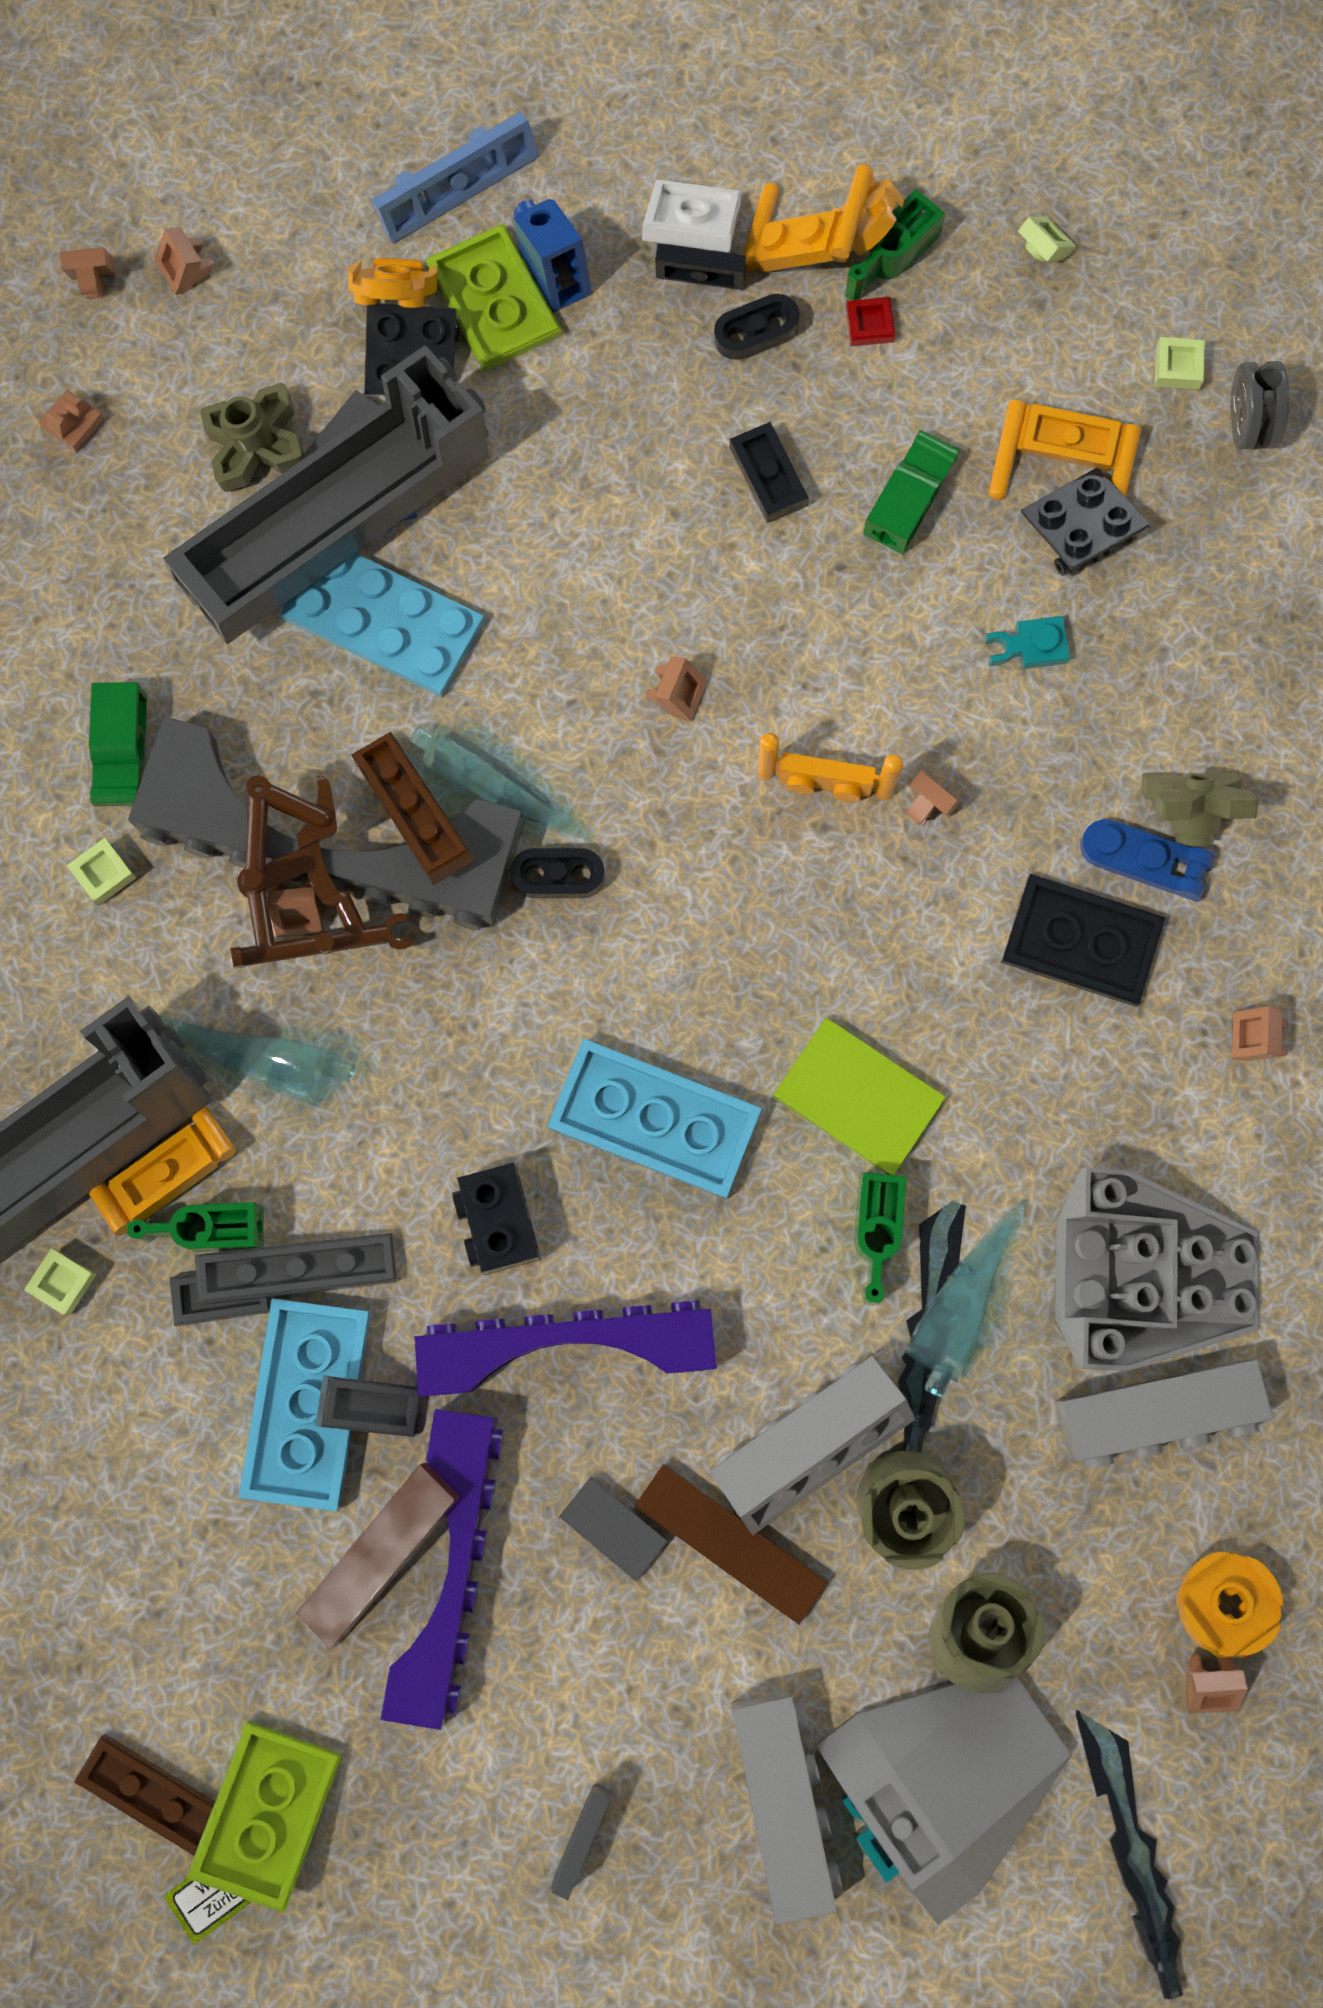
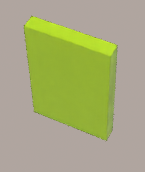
[425,223,562,372]
[772,1017,946,1175]
[186,1721,343,1913]

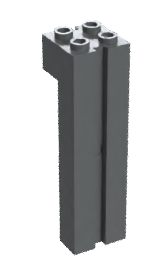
[163,345,489,645]
[0,996,213,1257]

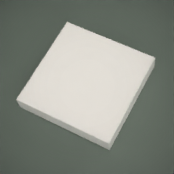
[642,180,742,253]

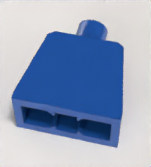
[513,199,592,313]

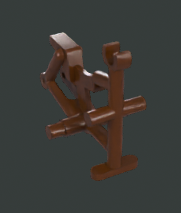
[230,775,412,969]

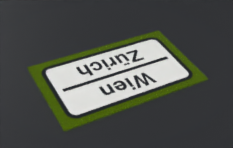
[163,1878,252,1945]

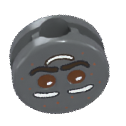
[1230,361,1289,450]

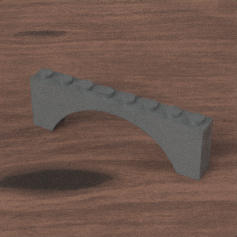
[128,716,525,930]

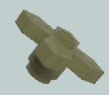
[200,383,306,492]
[1141,771,1259,846]

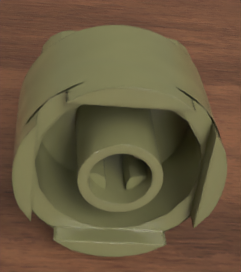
[857,1451,965,1570]
[929,1573,1045,1694]

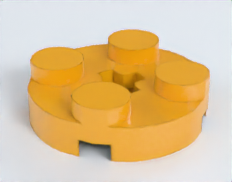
[831,177,904,263]
[347,257,438,308]
[1175,1552,1283,1658]

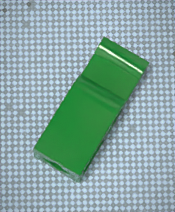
[845,189,946,300]
[863,430,960,555]
[89,682,147,806]
[854,1172,907,1305]
[127,1202,264,1252]

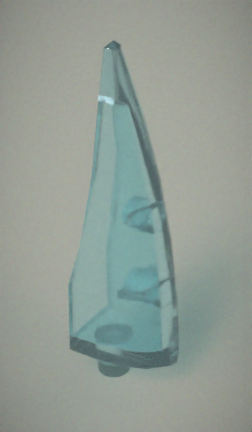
[410,725,594,841]
[157,1013,355,1107]
[904,1199,1028,1397]

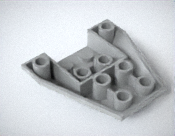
[1055,1167,1259,1371]
[815,1680,1071,1925]

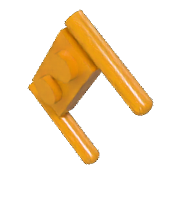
[742,164,873,273]
[988,400,1142,500]
[757,733,903,802]
[88,1106,236,1236]

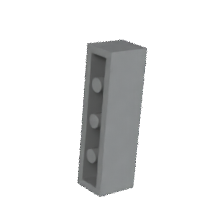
[709,1356,915,1535]
[1055,1359,1273,1469]
[731,1690,843,1926]

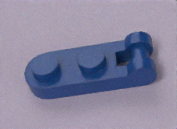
[1080,819,1215,902]

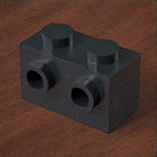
[452,1162,541,1275]

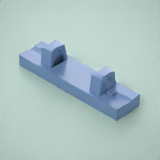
[371,112,540,244]

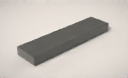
[195,1233,397,1305]

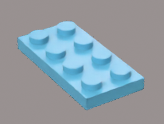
[280,553,485,698]
[547,1038,762,1200]
[238,1298,371,1512]

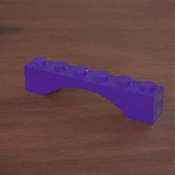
[414,1301,717,1397]
[380,1409,504,1730]

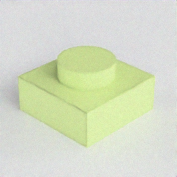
[1018,216,1076,262]
[1154,337,1205,390]
[66,838,136,906]
[24,1248,97,1316]

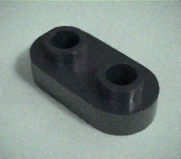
[714,294,800,360]
[510,848,605,898]

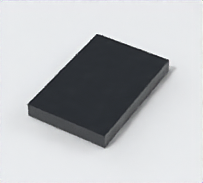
[1001,874,1166,1007]

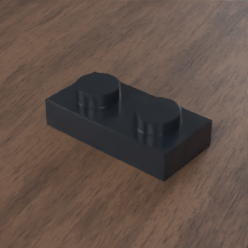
[655,243,746,290]
[729,422,809,523]

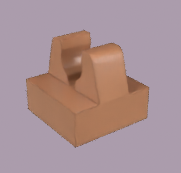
[155,227,214,295]
[59,247,116,299]
[39,389,105,453]
[646,656,708,721]
[906,770,961,826]
[268,881,323,937]
[1232,1006,1289,1061]
[1185,1654,1248,1714]

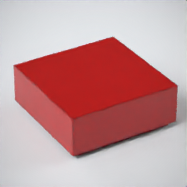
[846,297,895,347]

